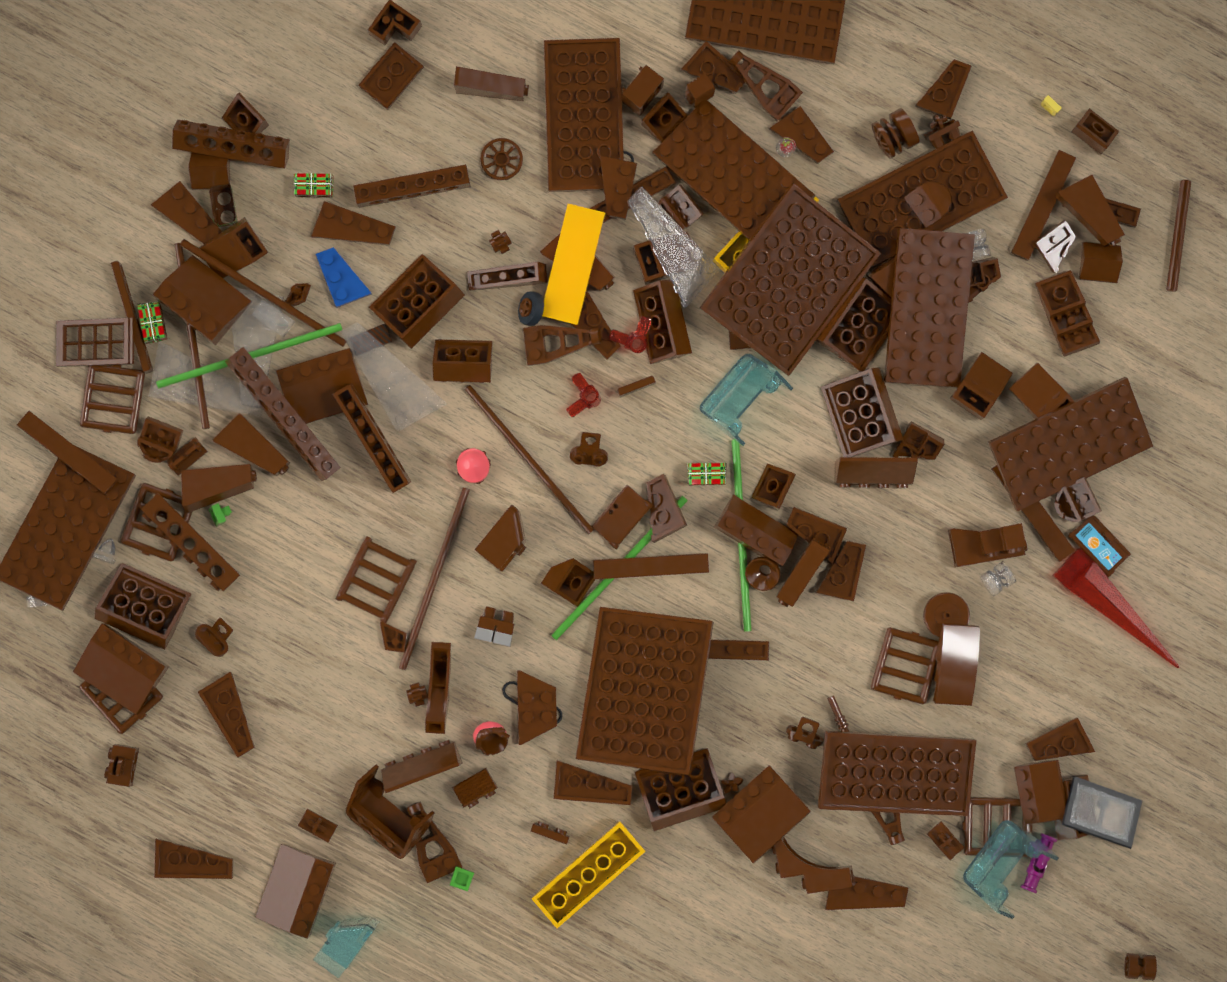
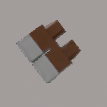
[474,606,515,647]

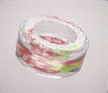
[776,137,796,157]

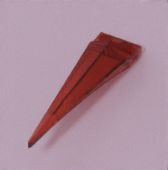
[1052,548,1179,668]

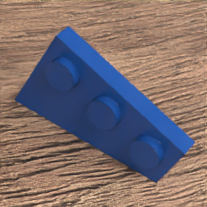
[316,247,372,308]

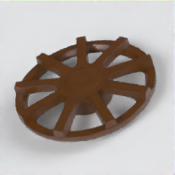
[480,138,523,180]

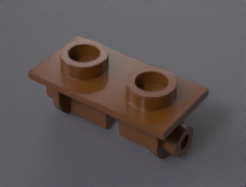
[166,437,208,476]

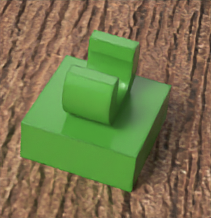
[209,503,232,527]
[450,866,475,891]

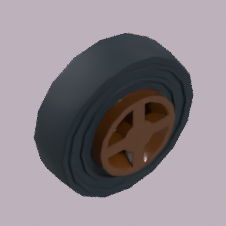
[518,291,544,326]

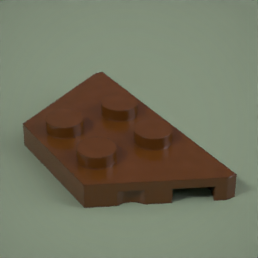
[517,670,557,745]

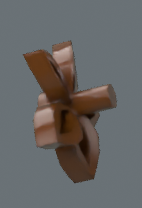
[721,773,743,794]

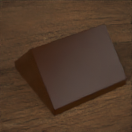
[222,92,269,133]
[641,92,688,143]
[1071,108,1119,155]
[188,152,230,190]
[1079,242,1123,284]
[751,463,796,511]

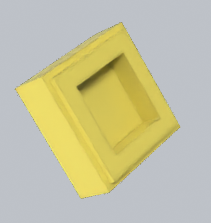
[1041,95,1062,116]

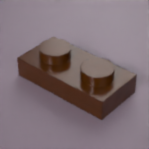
[531,821,570,845]

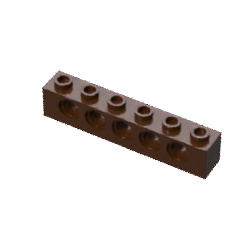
[172,119,290,169]
[353,164,471,208]
[333,383,412,493]
[141,493,240,592]

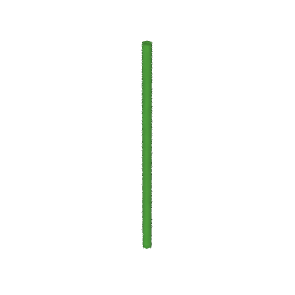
[156,323,343,389]
[732,440,752,632]
[551,496,688,641]

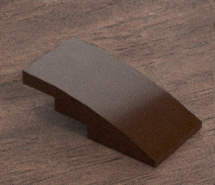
[1035,270,1100,357]
[933,623,980,706]

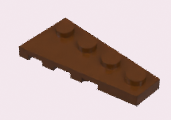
[151,181,222,244]
[311,201,396,245]
[570,290,621,360]
[198,672,255,758]
[554,760,632,805]
[154,838,233,879]
[825,876,909,910]

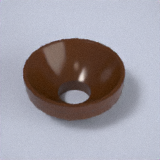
[745,556,780,591]

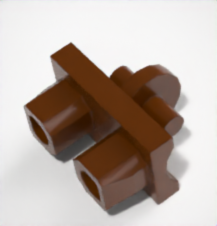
[923,114,961,149]
[298,809,338,842]
[927,821,965,860]

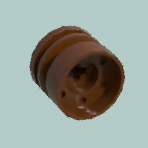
[871,108,920,159]

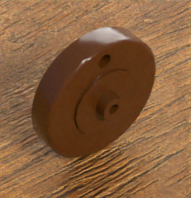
[923,592,970,637]

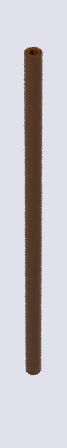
[180,239,347,347]
[174,243,210,429]
[464,385,594,535]
[399,487,470,671]

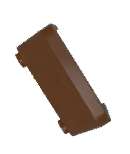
[475,505,527,572]
[346,765,435,859]

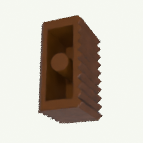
[684,73,715,108]
[452,767,498,809]

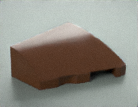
[968,257,1001,303]
[893,421,945,460]

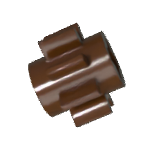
[488,230,512,254]
[406,683,428,707]

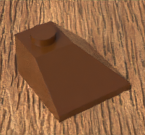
[541,558,595,607]

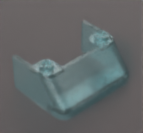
[700,354,793,446]
[963,820,1059,919]
[313,917,380,978]

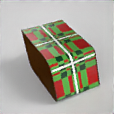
[294,173,334,198]
[209,183,238,227]
[137,301,168,344]
[687,463,727,485]

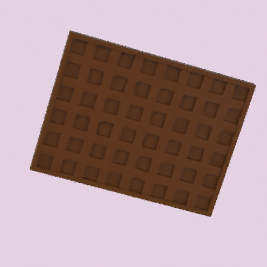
[685,0,846,65]

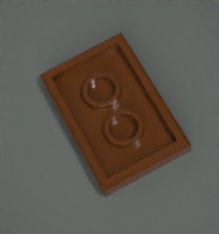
[358,42,424,110]

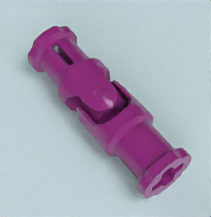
[1020,833,1058,894]

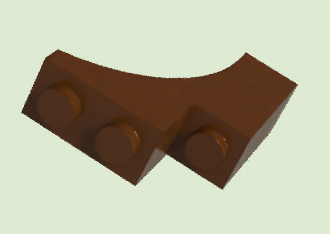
[425,642,451,734]
[772,837,855,894]

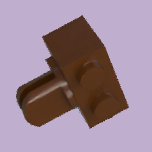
[104,744,139,787]

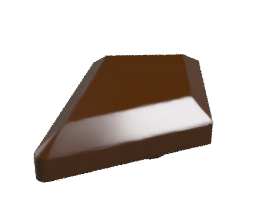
[285,283,311,307]
[380,621,407,652]

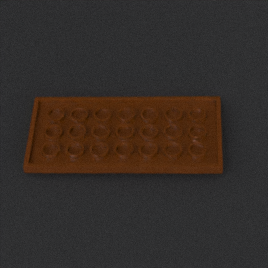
[544,38,624,192]
[653,99,815,240]
[837,130,1008,267]
[884,228,975,387]
[988,377,1153,511]
[0,445,136,611]
[818,731,977,816]

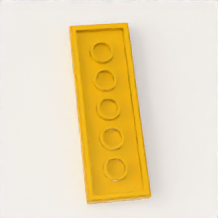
[542,204,605,325]

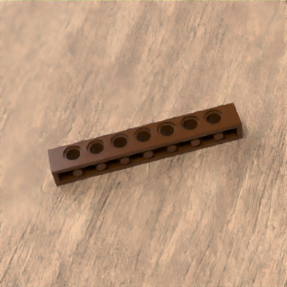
[225,347,341,481]

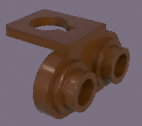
[570,432,608,467]
[195,618,233,657]
[786,717,824,749]

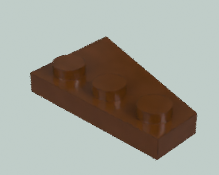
[681,41,746,94]

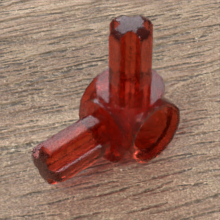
[609,316,651,353]
[566,373,601,418]

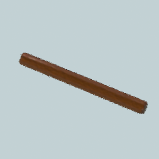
[1166,179,1191,292]

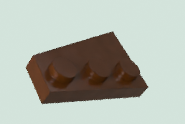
[915,59,972,120]
[769,106,834,164]
[600,156,637,220]
[647,474,688,543]
[786,507,847,564]
[816,541,866,601]
[1025,717,1095,761]

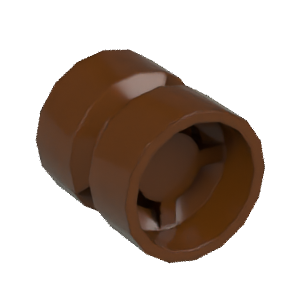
[1124,953,1157,981]

